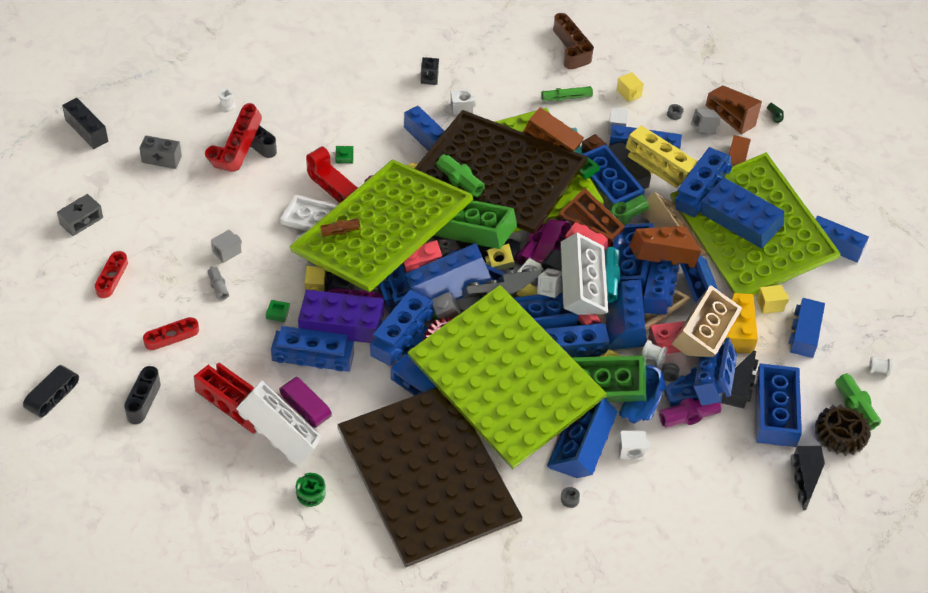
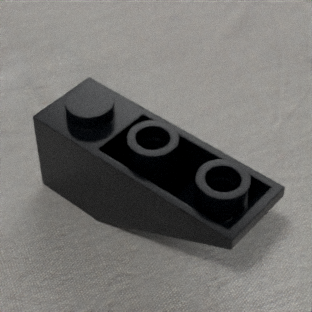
[721,351,759,409]
[791,446,825,510]

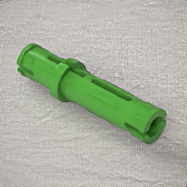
[541,86,593,102]

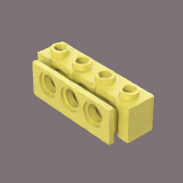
[625,125,698,188]

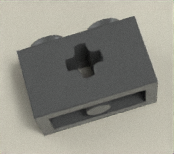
[139,135,182,169]
[57,193,103,236]

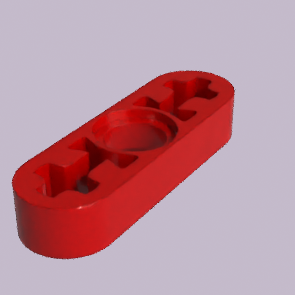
[95,251,128,298]
[143,317,199,350]

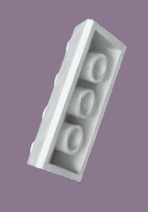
[561,233,608,315]
[236,380,321,466]

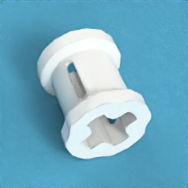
[218,88,235,112]
[869,356,893,376]

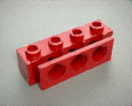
[194,362,257,434]

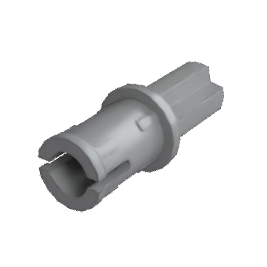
[207,266,229,300]

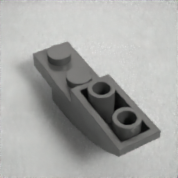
[462,268,540,298]

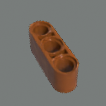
[729,135,751,167]

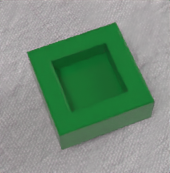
[335,146,354,163]
[578,158,600,180]
[266,300,290,323]

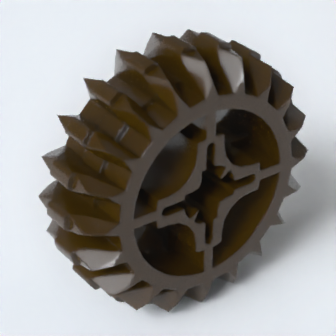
[815,404,871,456]

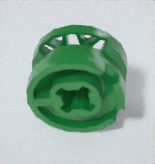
[295,473,326,507]

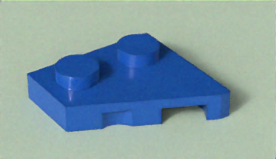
[664,367,699,407]

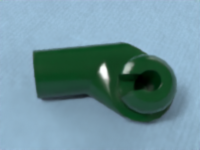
[767,102,784,123]

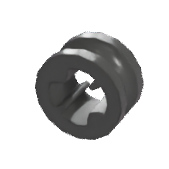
[667,104,684,120]
[662,363,680,382]
[561,487,580,508]

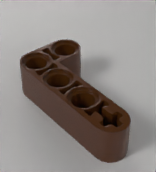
[553,13,594,70]

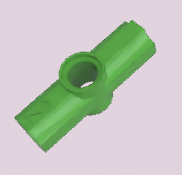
[436,154,485,197]
[610,195,650,225]
[835,373,882,431]

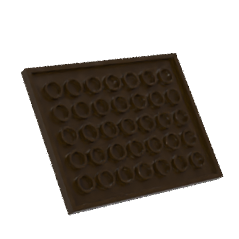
[414,110,588,235]
[337,388,523,568]

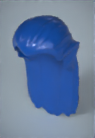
[619,365,666,424]

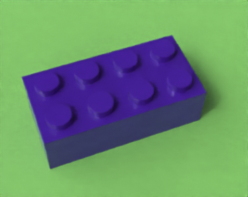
[298,290,384,343]

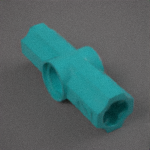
[604,247,620,303]

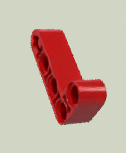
[205,103,262,172]
[306,146,358,203]

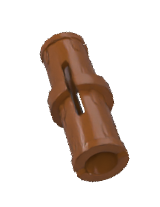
[321,218,361,237]

